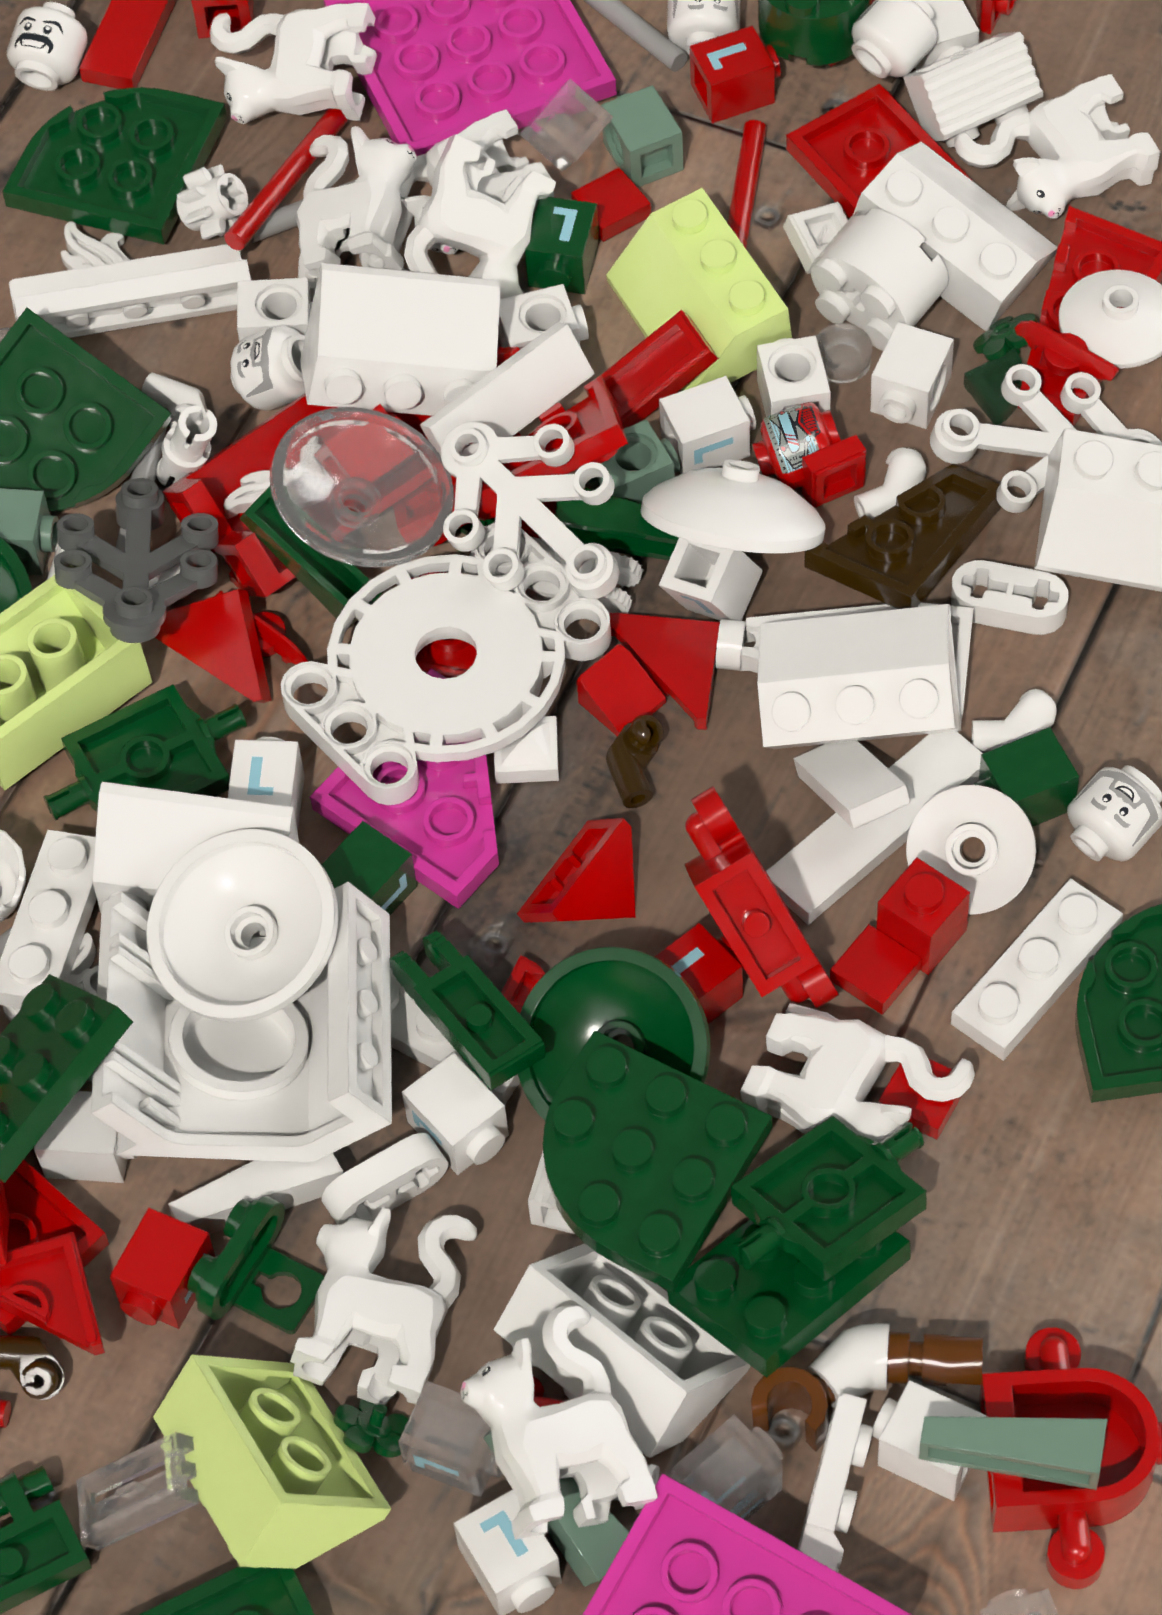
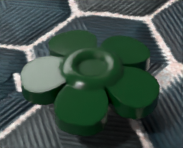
[973,313,1038,360]
[333,1399,413,1458]

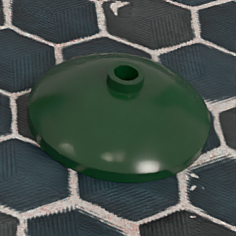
[518,947,710,1121]

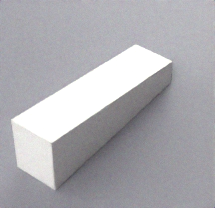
[168,1153,343,1235]

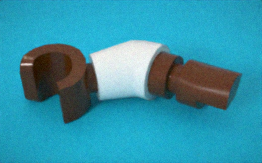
[751,1323,983,1452]

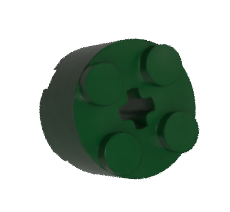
[758,0,872,66]

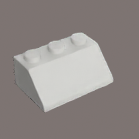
[853,142,1058,332]
[300,263,500,416]
[1034,428,1162,592]
[757,604,961,749]
[93,782,299,937]
[494,1243,751,1458]

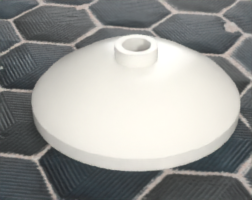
[641,460,825,553]
[146,829,338,1022]

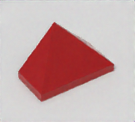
[517,818,636,923]

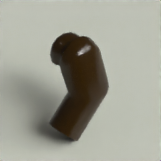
[606,714,664,808]
[0,1335,64,1400]

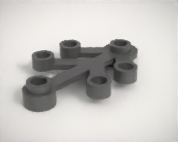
[54,478,219,643]

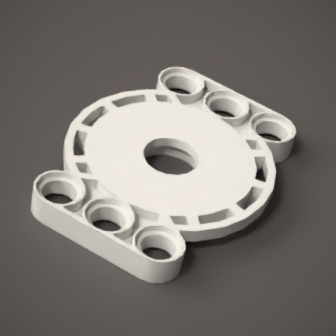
[281,523,611,805]

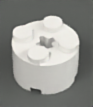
[811,208,949,351]

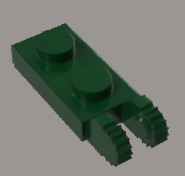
[389,930,545,1091]

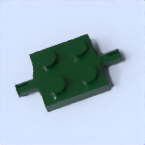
[43,684,247,821]
[731,1115,927,1282]

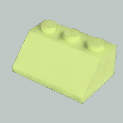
[606,188,792,391]
[0,575,152,790]
[153,1355,391,1569]

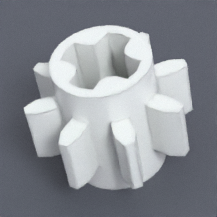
[177,164,248,240]

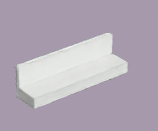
[9,244,251,338]

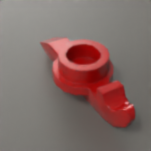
[1015,320,1119,381]
[216,590,308,665]

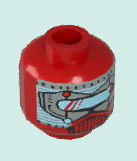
[752,402,841,489]

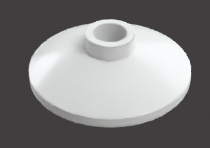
[1059,270,1162,369]
[906,785,1036,915]

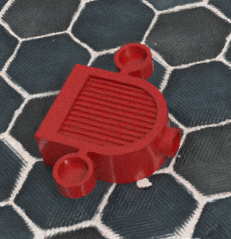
[684,786,839,1008]
[979,1327,1162,1589]

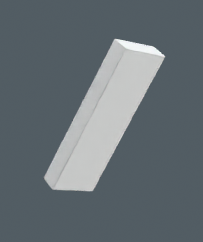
[420,322,595,476]

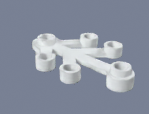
[930,364,1162,513]
[441,422,619,599]

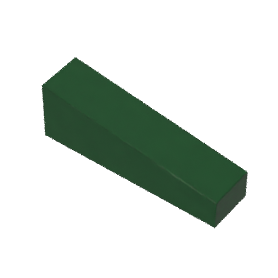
[239,486,383,627]
[554,488,679,560]

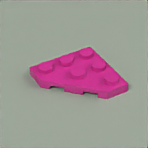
[310,668,499,909]

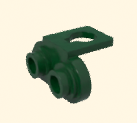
[187,1196,324,1335]

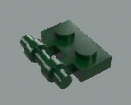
[0,1465,92,1614]

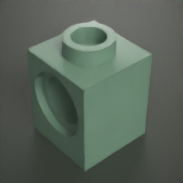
[601,85,684,188]
[585,419,680,504]
[0,488,58,576]

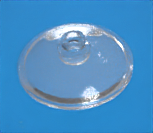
[269,407,454,567]

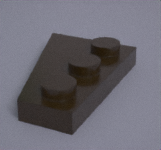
[804,464,1001,609]

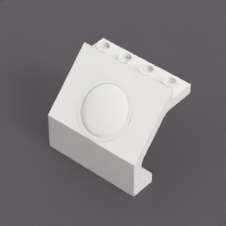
[91,882,392,1162]

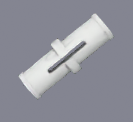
[156,405,217,486]

